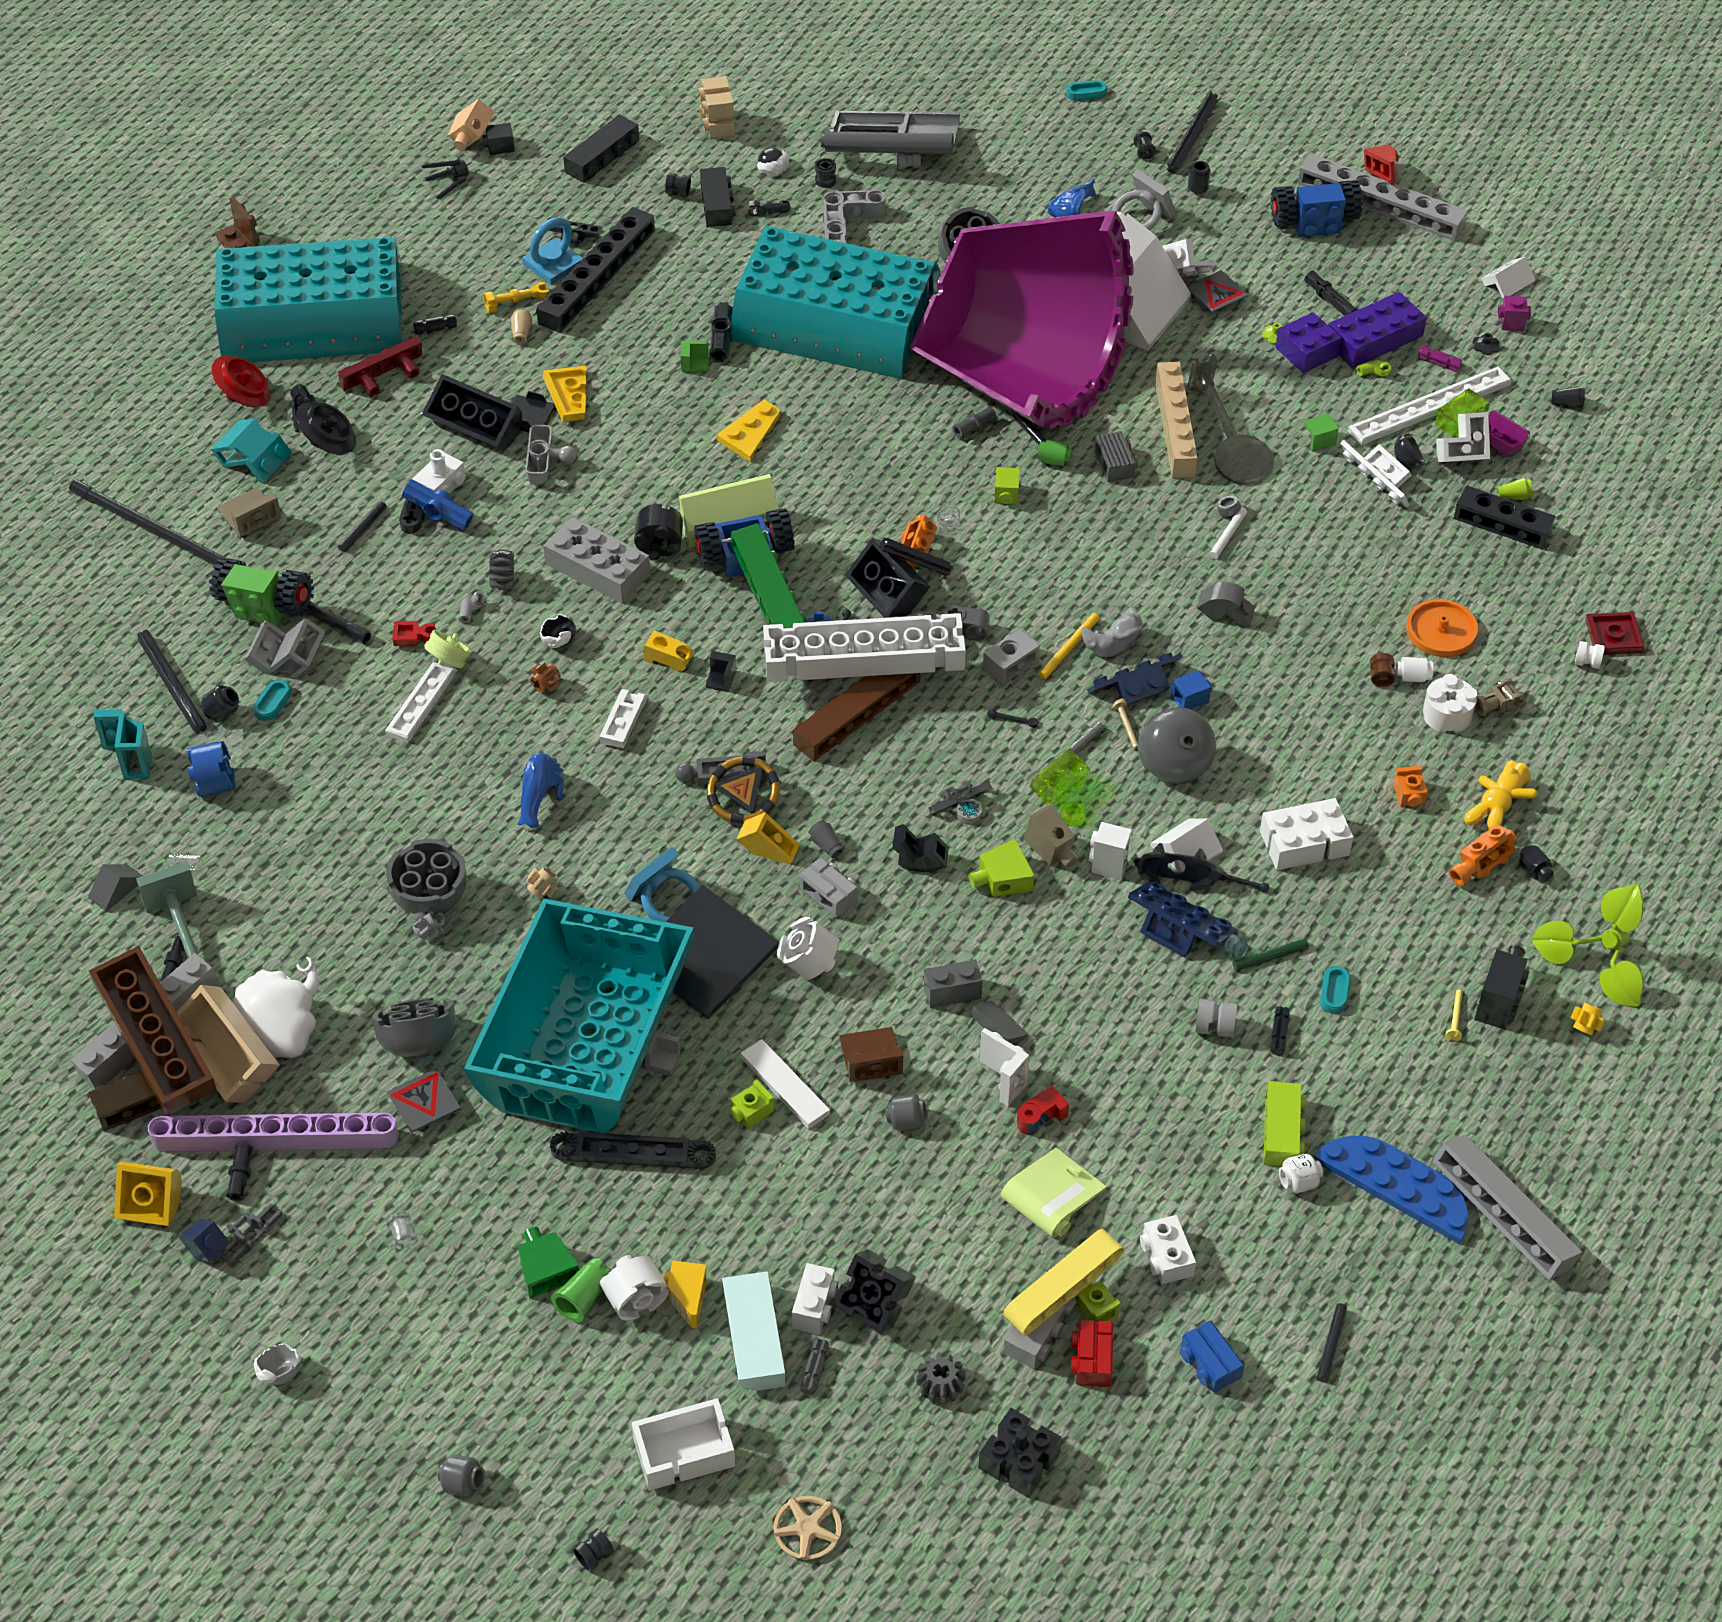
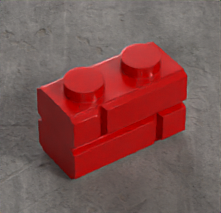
[1070,1320,1113,1387]

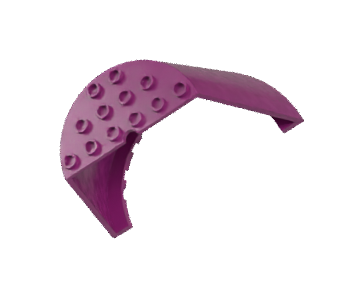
[910,211,1134,428]

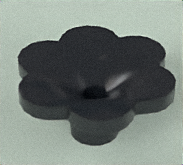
[1473,333,1500,355]

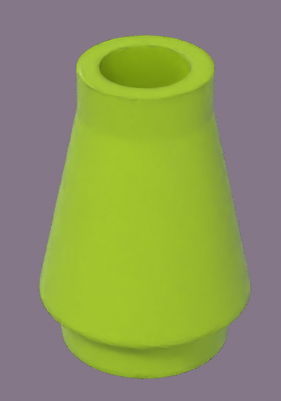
[1497,477,1533,501]

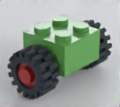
[209,557,314,626]

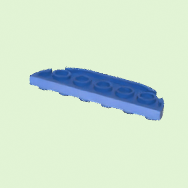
[1313,1136,1468,1245]

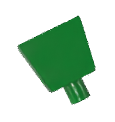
[518,1227,579,1298]

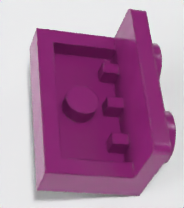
[1488,410,1530,456]

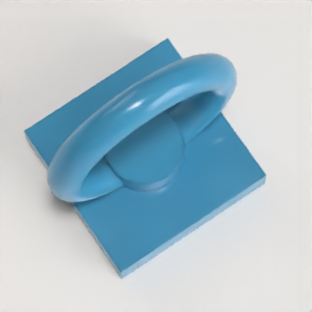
[522,217,583,285]
[624,847,700,922]

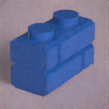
[1180,1320,1245,1393]

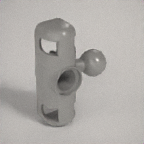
[525,425,576,485]

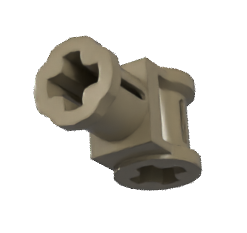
[1474,678,1526,716]

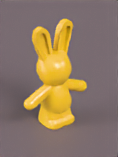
[1464,760,1538,830]

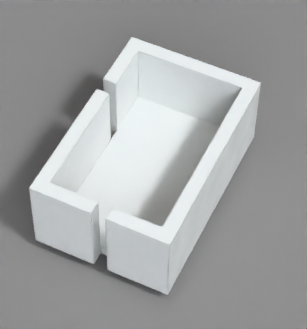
[1260,798,1353,870]
[632,1398,735,1491]

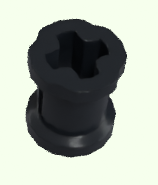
[1133,131,1156,159]

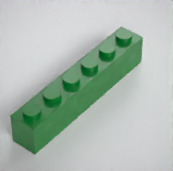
[730,523,807,629]

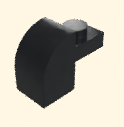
[892,824,949,872]

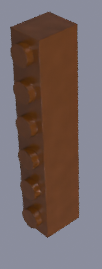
[793,673,920,761]

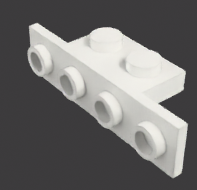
[1340,440,1412,508]

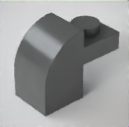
[1197,582,1255,628]

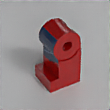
[1017,1085,1069,1135]

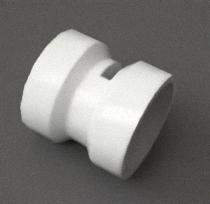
[1575,641,1604,669]

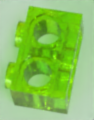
[1029,748,1091,805]

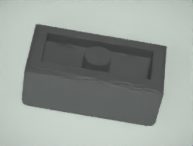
[972,1001,1028,1046]

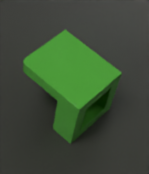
[681,341,709,372]
[1304,413,1339,452]

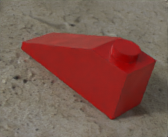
[1364,145,1399,183]

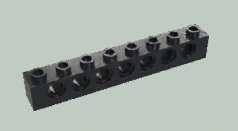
[536,207,655,333]

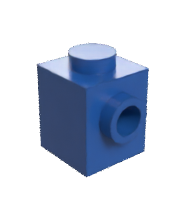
[1171,670,1212,709]

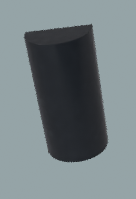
[421,374,522,450]

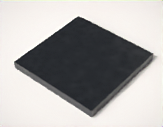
[666,885,779,1019]

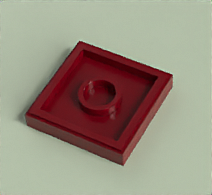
[1585,612,1645,655]

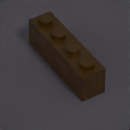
[88,1071,162,1131]

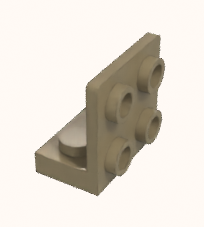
[217,488,281,537]

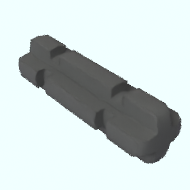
[800,1339,829,1394]

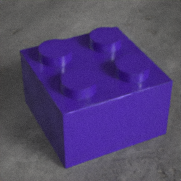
[1275,312,1341,373]

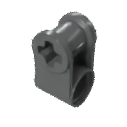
[944,605,990,641]

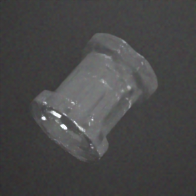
[386,1212,418,1250]

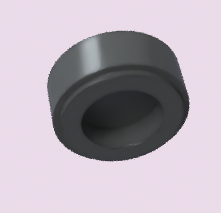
[1216,495,1241,517]

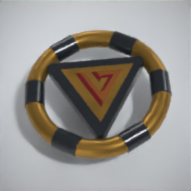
[707,756,780,825]

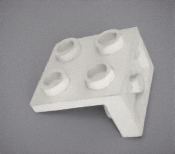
[980,1028,1029,1106]

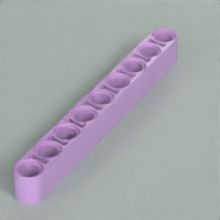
[148,1113,399,1152]

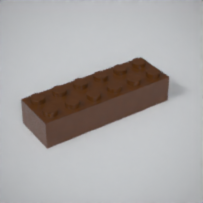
[88,946,217,1116]

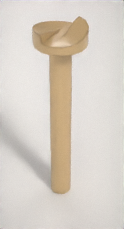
[1112,698,1138,750]

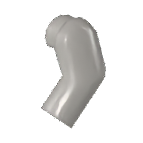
[459,592,485,623]

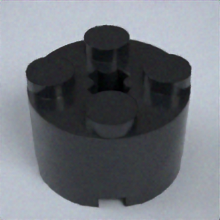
[634,504,683,560]

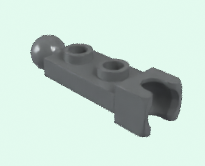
[675,751,768,785]

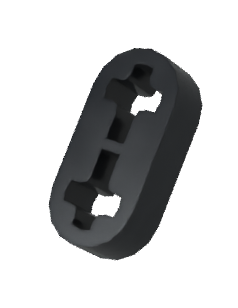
[399,499,425,534]

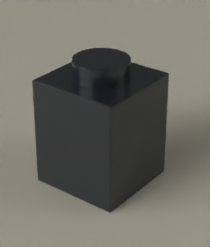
[482,123,515,155]

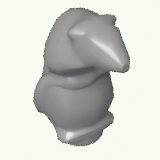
[1081,609,1142,657]

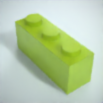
[1263,1081,1306,1167]

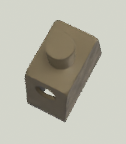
[1023,803,1078,868]

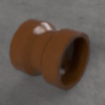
[1370,653,1396,687]

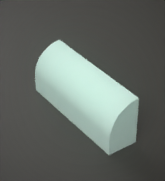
[722,1271,785,1390]

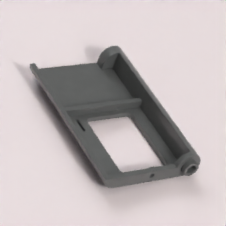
[821,111,960,155]

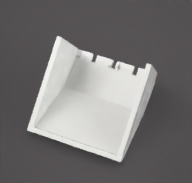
[1117,212,1191,351]

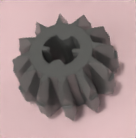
[489,549,514,590]
[916,1352,966,1405]

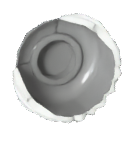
[254,1344,301,1385]

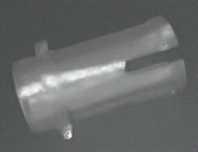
[168,851,202,871]

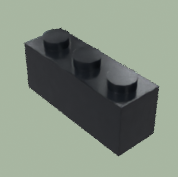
[700,167,736,227]

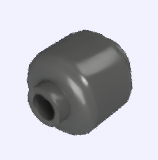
[885,1094,928,1131]
[438,1455,485,1497]

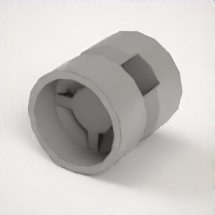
[1195,999,1237,1038]

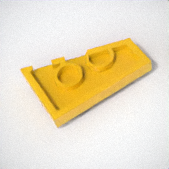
[543,366,587,422]
[717,399,781,462]

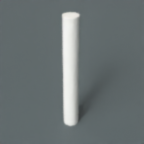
[1209,507,1247,559]

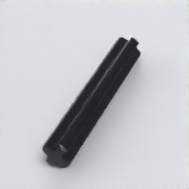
[879,538,953,576]

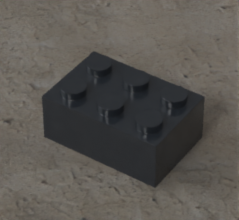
[845,538,930,618]

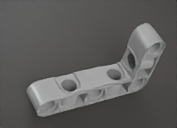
[823,190,886,243]

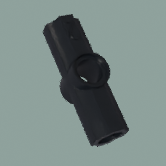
[709,302,733,362]

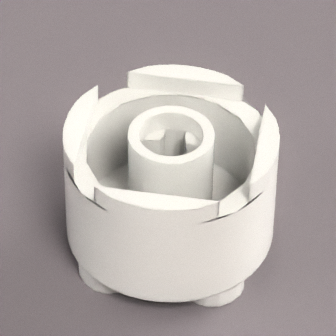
[1423,674,1477,733]
[777,917,839,980]
[600,1255,669,1320]

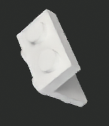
[1163,239,1217,278]

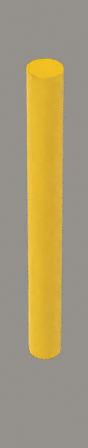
[1038,613,1100,680]

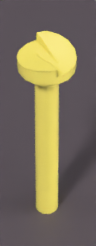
[1445,990,1463,1042]

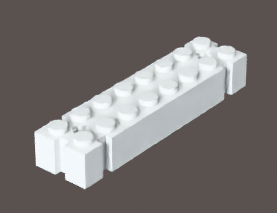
[763,613,966,682]

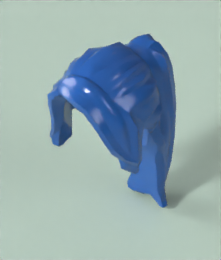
[1047,179,1096,217]
[518,753,564,828]

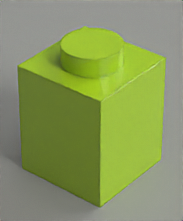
[994,467,1020,504]

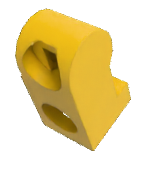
[643,630,694,671]

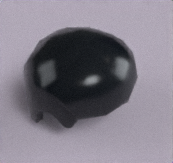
[1394,433,1425,469]

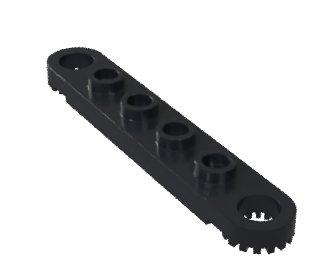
[550,1131,716,1169]

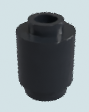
[1188,161,1211,194]

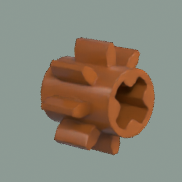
[530,662,561,693]

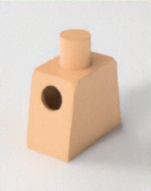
[448,99,495,151]

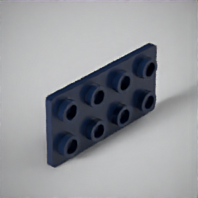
[1128,882,1238,957]

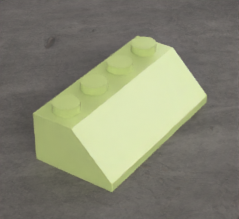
[679,474,779,548]

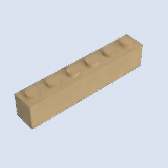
[1155,362,1197,478]

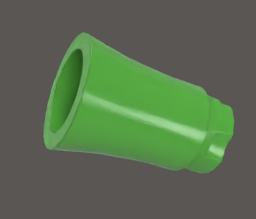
[551,1258,611,1323]

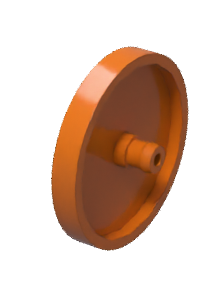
[1406,599,1478,657]

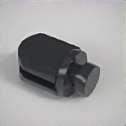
[1519,845,1554,882]

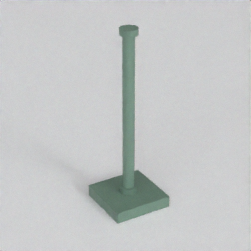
[136,862,199,958]

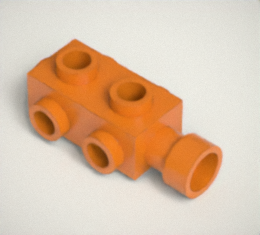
[901,515,937,570]
[1449,824,1517,886]

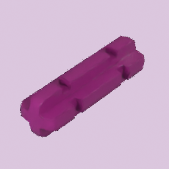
[1418,346,1462,371]

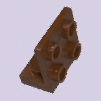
[215,196,260,248]
[840,1027,903,1082]

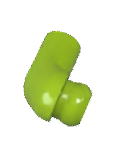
[1356,360,1392,377]

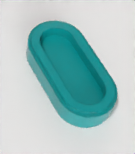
[1066,80,1107,101]
[253,680,291,721]
[1320,966,1351,1014]

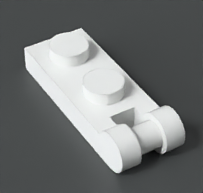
[600,689,647,749]

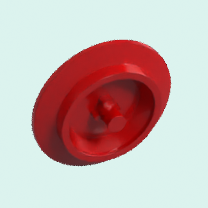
[211,356,271,408]

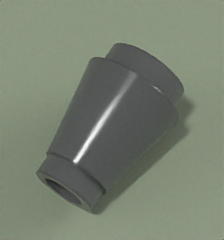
[808,820,844,858]

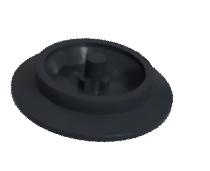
[296,402,356,455]

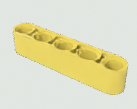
[1003,1229,1124,1336]

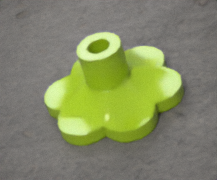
[1262,323,1282,344]

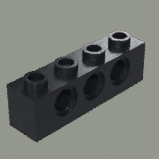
[1453,485,1556,550]

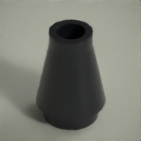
[1552,386,1585,408]

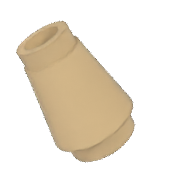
[511,310,533,344]

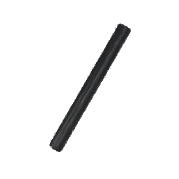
[1167,92,1218,173]
[137,630,206,733]

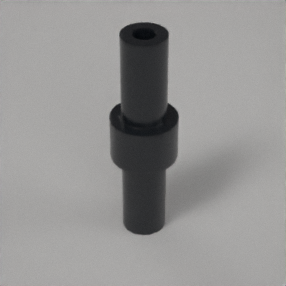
[160,936,184,981]

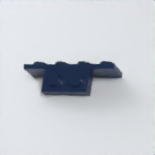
[1087,653,1183,705]

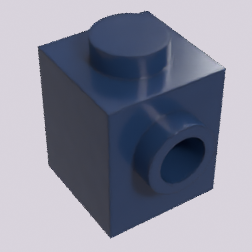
[179,1219,230,1262]

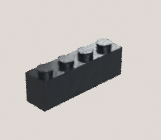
[563,114,639,183]

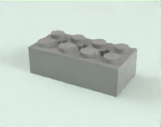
[543,517,650,603]

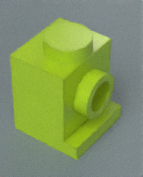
[730,1079,774,1129]
[1076,1280,1121,1322]

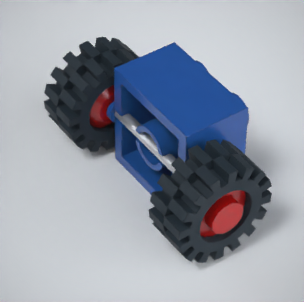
[1271,180,1363,237]
[694,508,795,577]

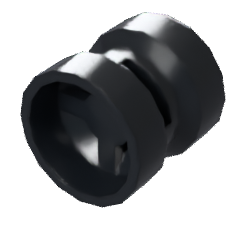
[815,158,836,188]
[665,172,691,197]
[572,1528,615,1572]

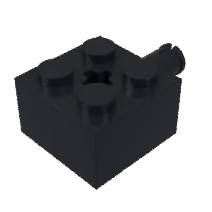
[1474,945,1530,1030]

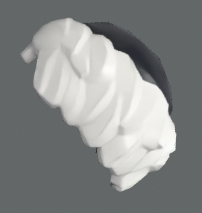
[757,148,790,177]
[540,614,576,648]

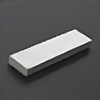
[385,662,455,743]
[741,1039,830,1129]

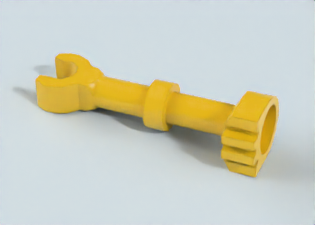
[483,282,549,314]

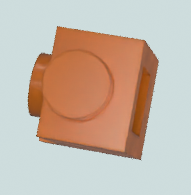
[1393,766,1428,807]

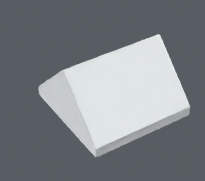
[1150,818,1223,873]

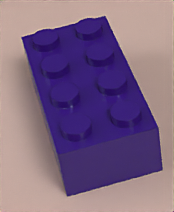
[1328,292,1427,369]

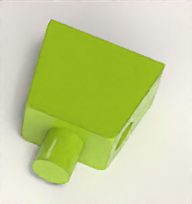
[969,839,1034,897]

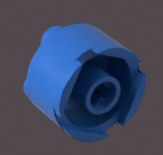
[187,741,236,798]

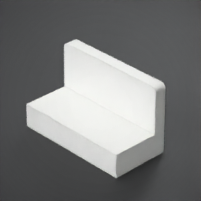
[1481,257,1535,299]

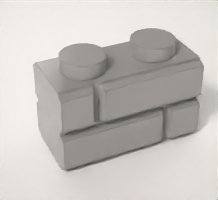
[799,858,858,918]

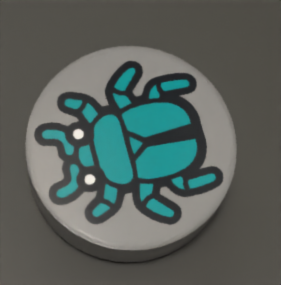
[956,799,982,824]

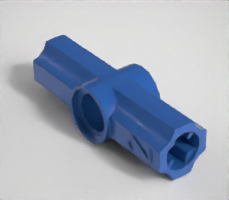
[402,479,474,530]

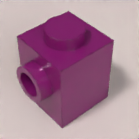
[1498,296,1531,331]

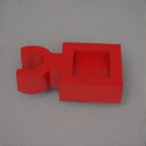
[392,621,436,646]

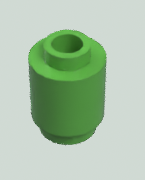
[1037,440,1072,467]

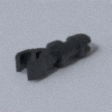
[748,200,791,216]

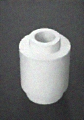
[1396,657,1433,683]

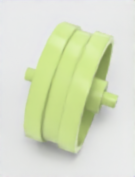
[424,630,472,668]

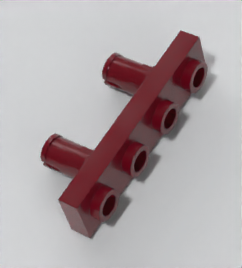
[338,336,422,397]

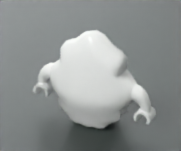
[233,957,319,1058]

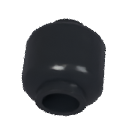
[201,685,239,722]

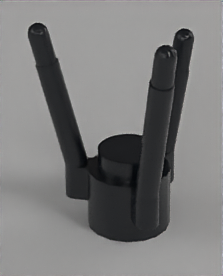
[421,158,469,199]
[289,384,317,432]

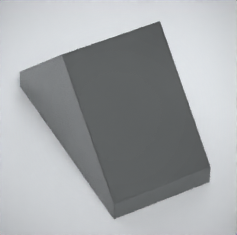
[88,864,142,912]

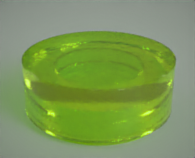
[1060,802,1086,827]

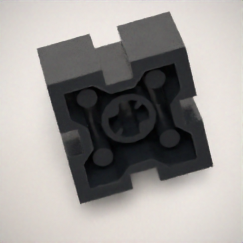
[832,1249,916,1333]
[978,1408,1062,1498]

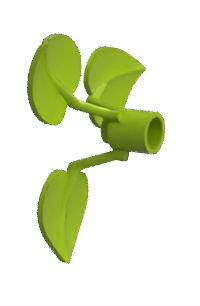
[1532,884,1644,1007]

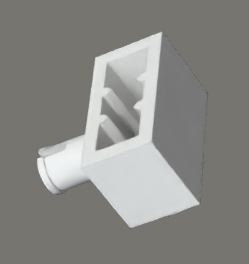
[412,449,466,494]

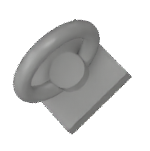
[1112,169,1176,230]

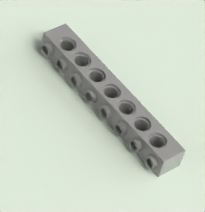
[1298,154,1468,241]

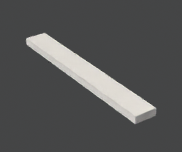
[1348,366,1512,446]

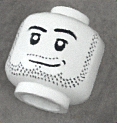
[1279,1154,1323,1194]

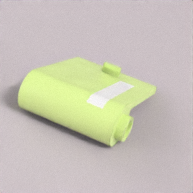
[1001,1148,1107,1238]

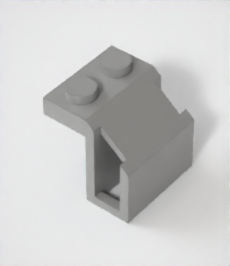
[244,618,325,679]

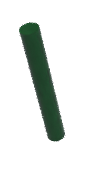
[1232,938,1309,971]

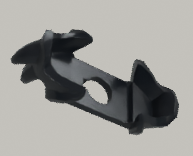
[1133,843,1224,891]

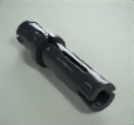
[1304,270,1358,316]

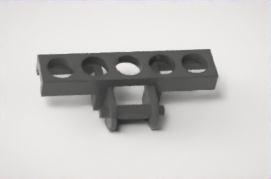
[928,780,992,815]
[220,1203,283,1266]

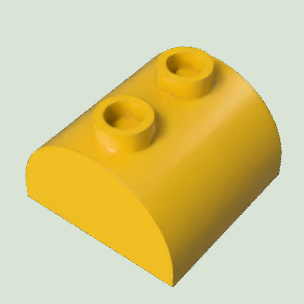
[114,1161,182,1226]

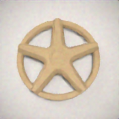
[774,1496,842,1560]

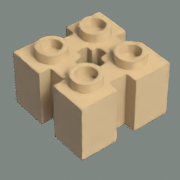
[698,76,735,139]

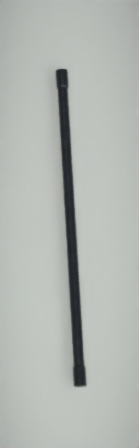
[69,479,371,644]

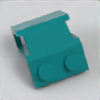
[211,418,292,483]
[93,708,152,779]

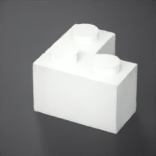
[1436,412,1490,462]

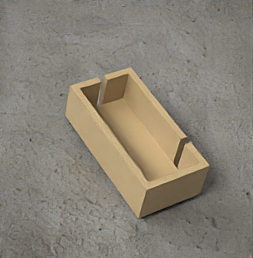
[177,985,280,1103]

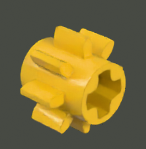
[1570,1002,1606,1035]

